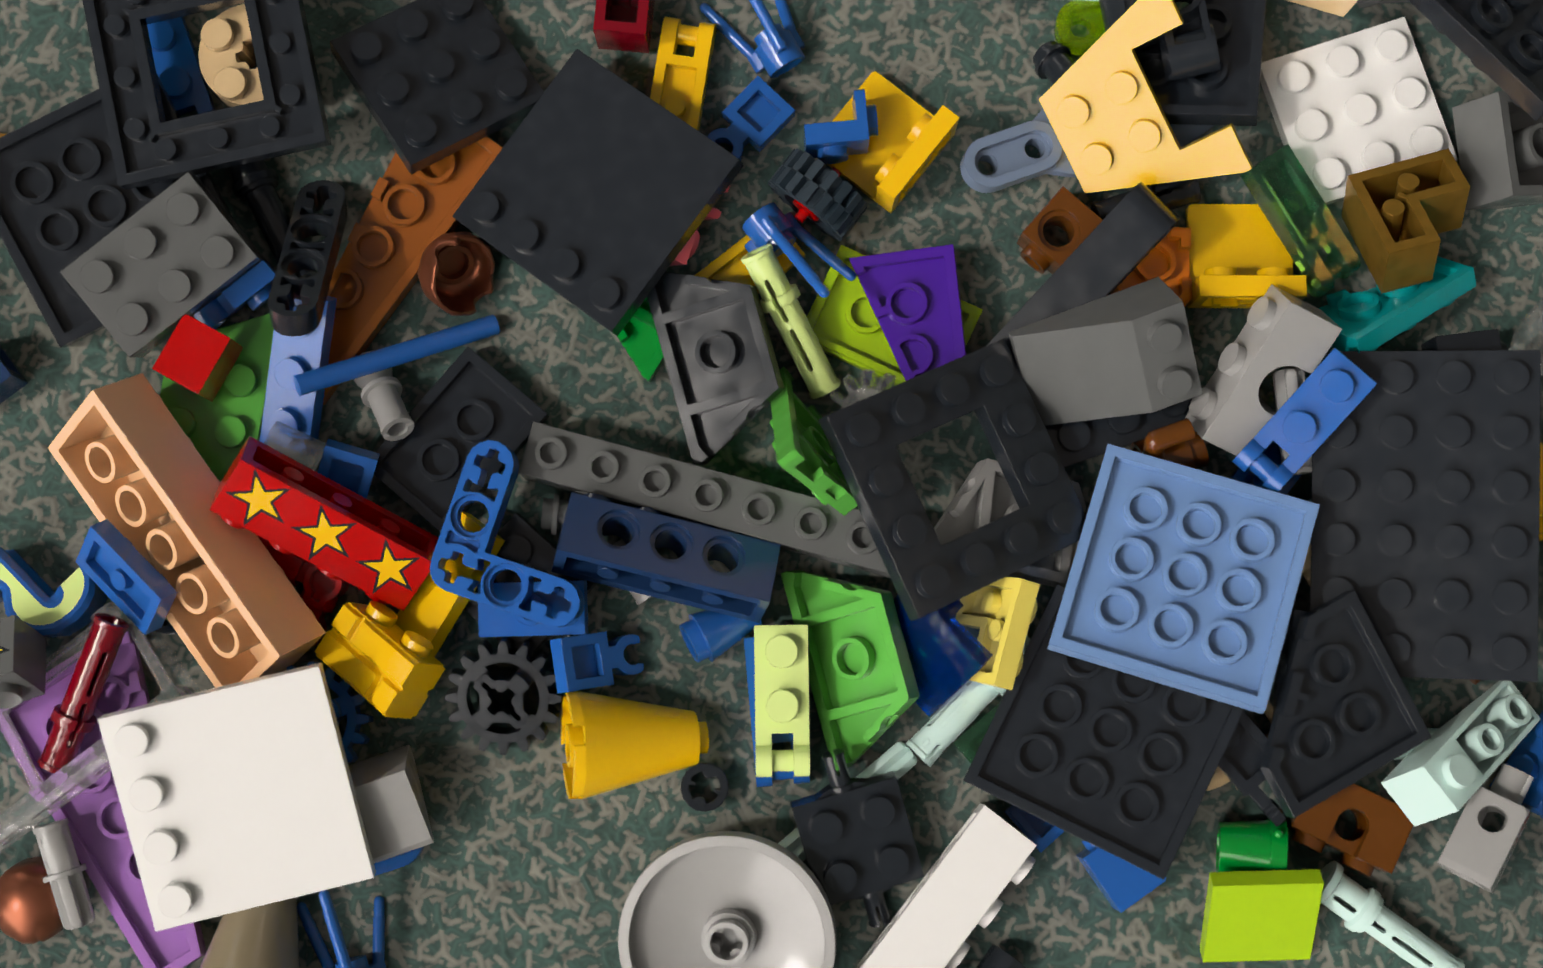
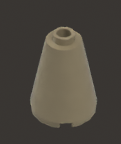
[200,897,300,968]

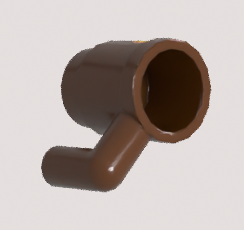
[1131,418,1209,469]

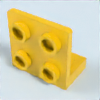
[827,72,960,213]
[1186,204,1307,308]

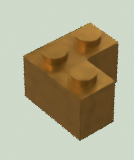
[1342,148,1470,294]

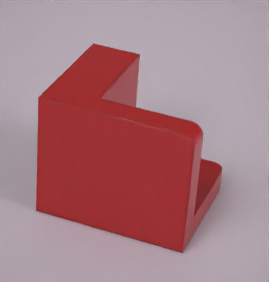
[152,315,243,402]

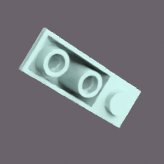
[1381,681,1541,826]

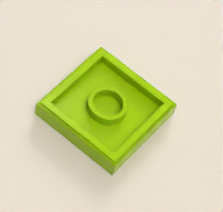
[1200,869,1324,963]

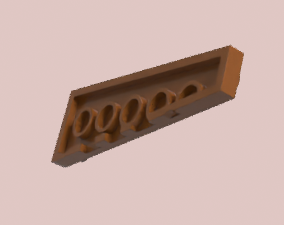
[323,137,503,405]

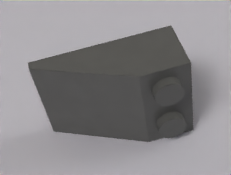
[1452,91,1543,210]
[1008,277,1203,426]

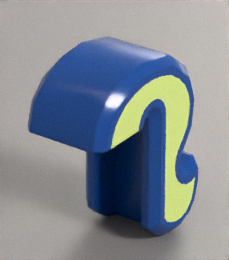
[0,547,108,638]

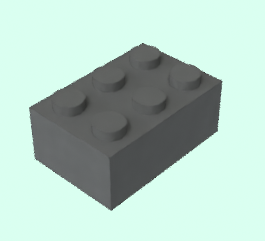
[60,172,267,358]

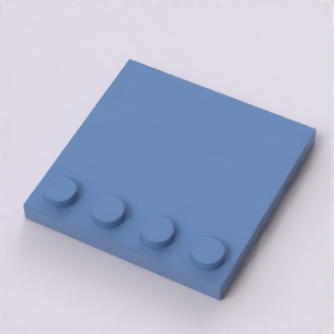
[1047,444,1320,714]

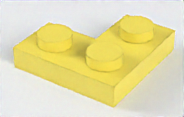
[954,577,1040,690]

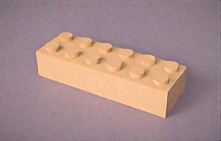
[48,373,326,688]

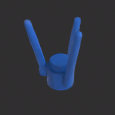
[700,0,806,79]
[742,202,856,298]
[297,890,386,968]

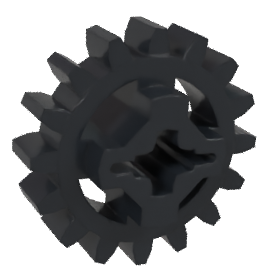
[445,637,564,755]

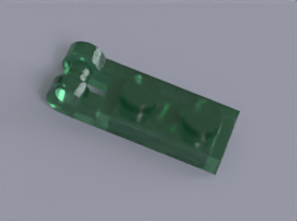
[1240,144,1361,298]

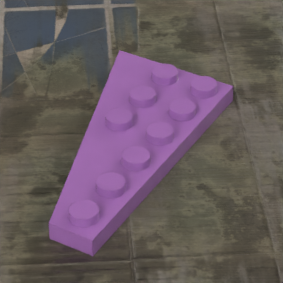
[0,624,206,968]

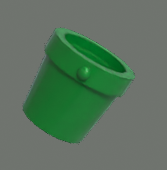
[1216,819,1288,872]

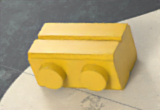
[314,601,445,719]

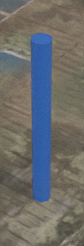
[293,314,500,396]

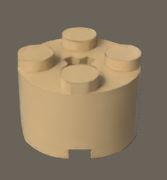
[198,4,264,108]

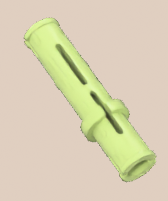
[741,243,841,399]

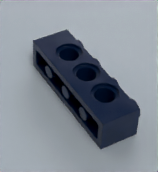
[551,492,781,623]

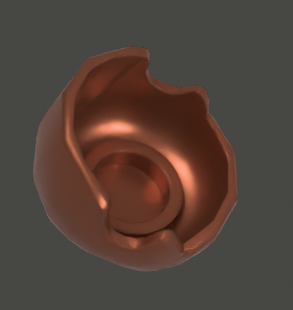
[417,232,495,316]
[0,856,63,944]

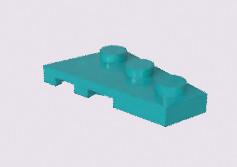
[1318,256,1476,353]

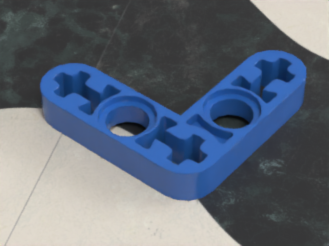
[430,440,585,628]

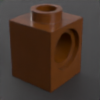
[1017,186,1103,274]

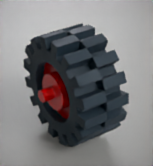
[768,148,868,241]

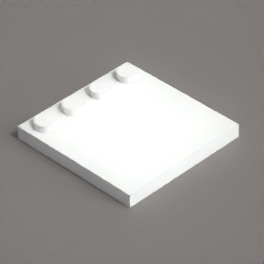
[98,662,376,932]

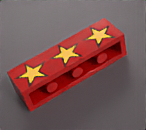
[209,436,438,611]

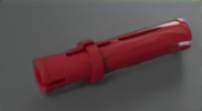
[37,613,129,775]

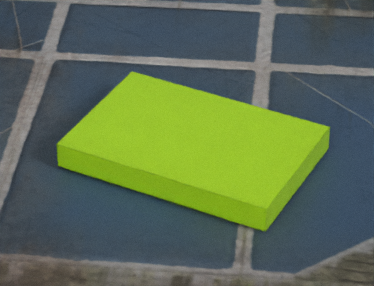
[807,245,983,385]

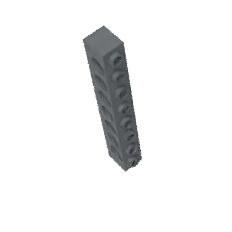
[519,422,891,579]

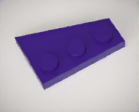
[849,244,967,381]

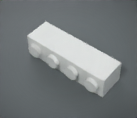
[855,803,1037,968]

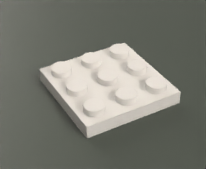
[1260,17,1458,211]

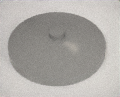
[618,831,837,968]

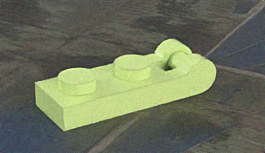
[754,625,810,777]

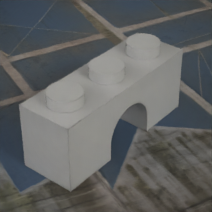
[1185,284,1342,456]

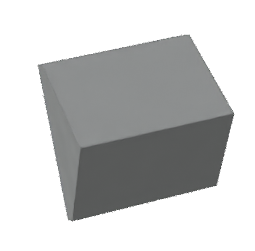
[349,745,434,863]

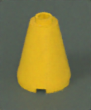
[561,691,709,800]

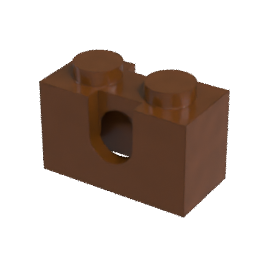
[1284,783,1413,877]

